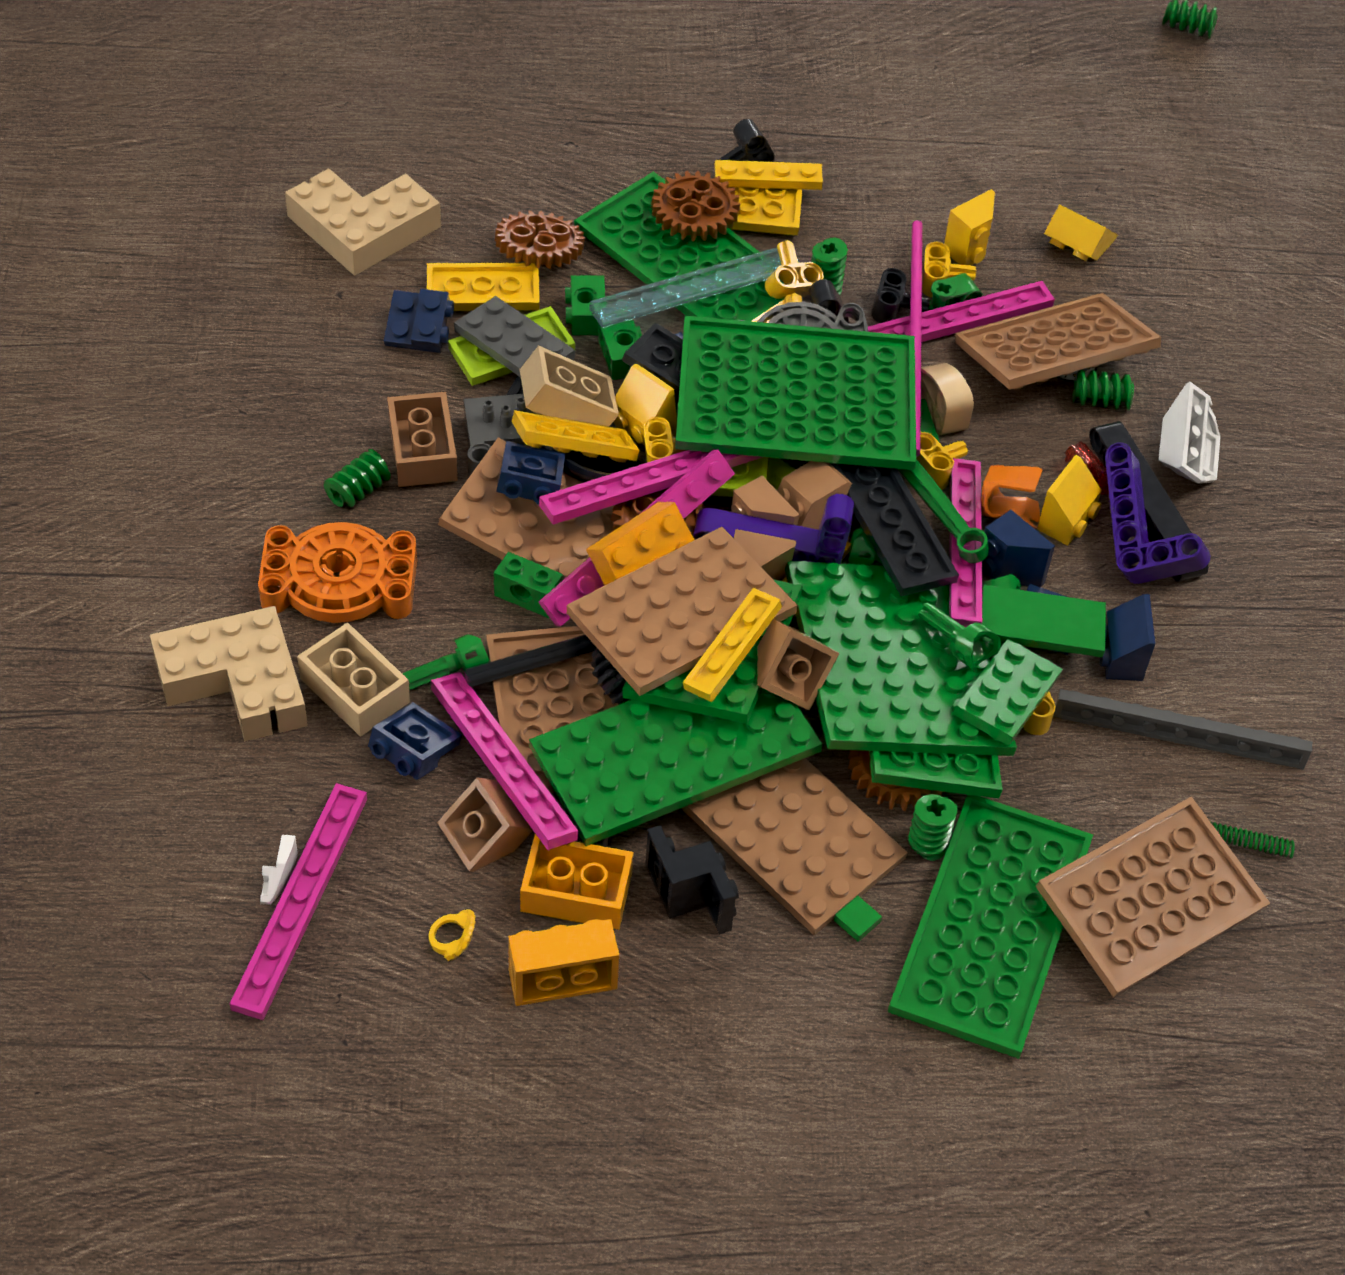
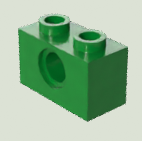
[565,275,606,335]
[598,315,642,380]
[494,551,563,618]

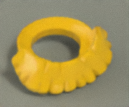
[428,909,476,961]

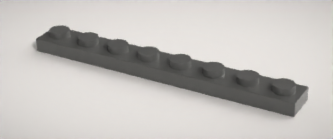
[1053,689,1312,770]

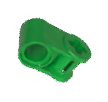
[928,273,983,311]

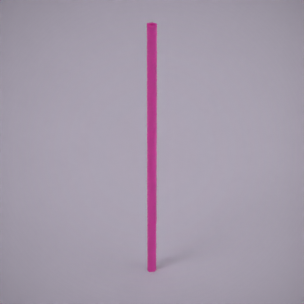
[910,221,923,457]

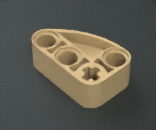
[921,363,974,435]

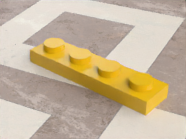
[715,160,823,190]
[683,588,782,702]

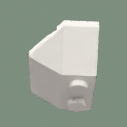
[1159,382,1220,484]

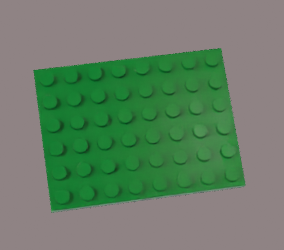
[675,316,916,470]
[785,561,1017,756]

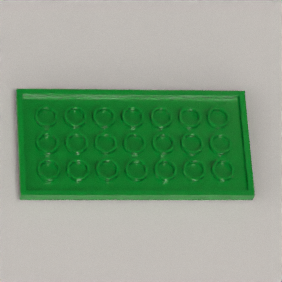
[574,171,785,321]
[529,688,822,846]
[888,795,1093,1059]

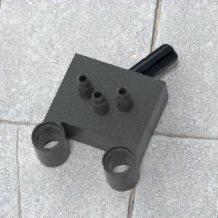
[464,376,553,477]

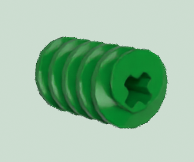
[1162,0,1218,39]
[808,237,848,295]
[1072,369,1134,411]
[324,449,391,508]
[908,794,957,861]

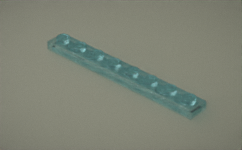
[589,247,800,328]

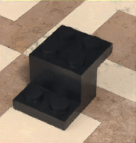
[645,826,739,934]

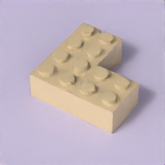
[285,169,441,276]
[150,606,308,742]

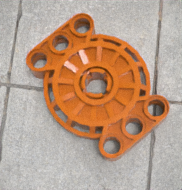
[258,522,417,623]

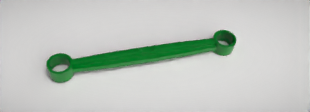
[898,459,989,563]

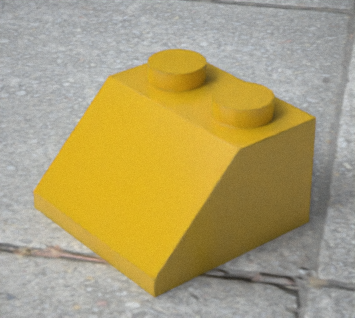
[944,189,995,266]
[1044,204,1118,262]
[613,364,677,446]
[1037,455,1102,546]

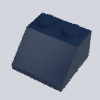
[982,510,1055,587]
[1100,594,1155,681]

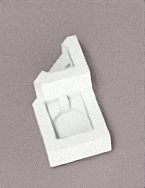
[260,835,298,905]

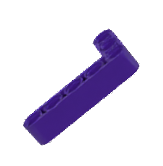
[1105,442,1211,584]
[693,494,854,564]

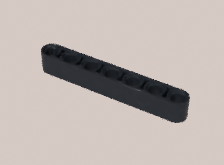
[1089,421,1209,582]

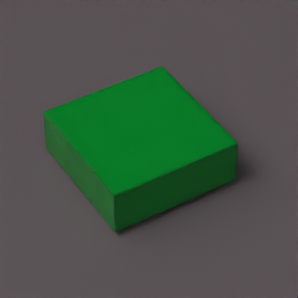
[834,895,882,942]

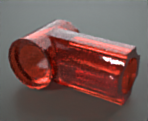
[1065,442,1109,495]

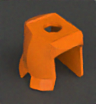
[981,465,1042,529]

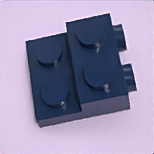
[384,289,454,353]
[496,441,565,504]
[368,702,462,780]

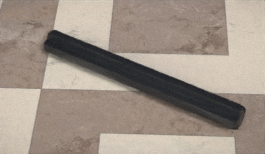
[465,635,597,687]

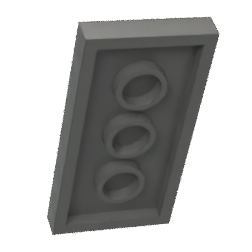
[454,296,575,377]

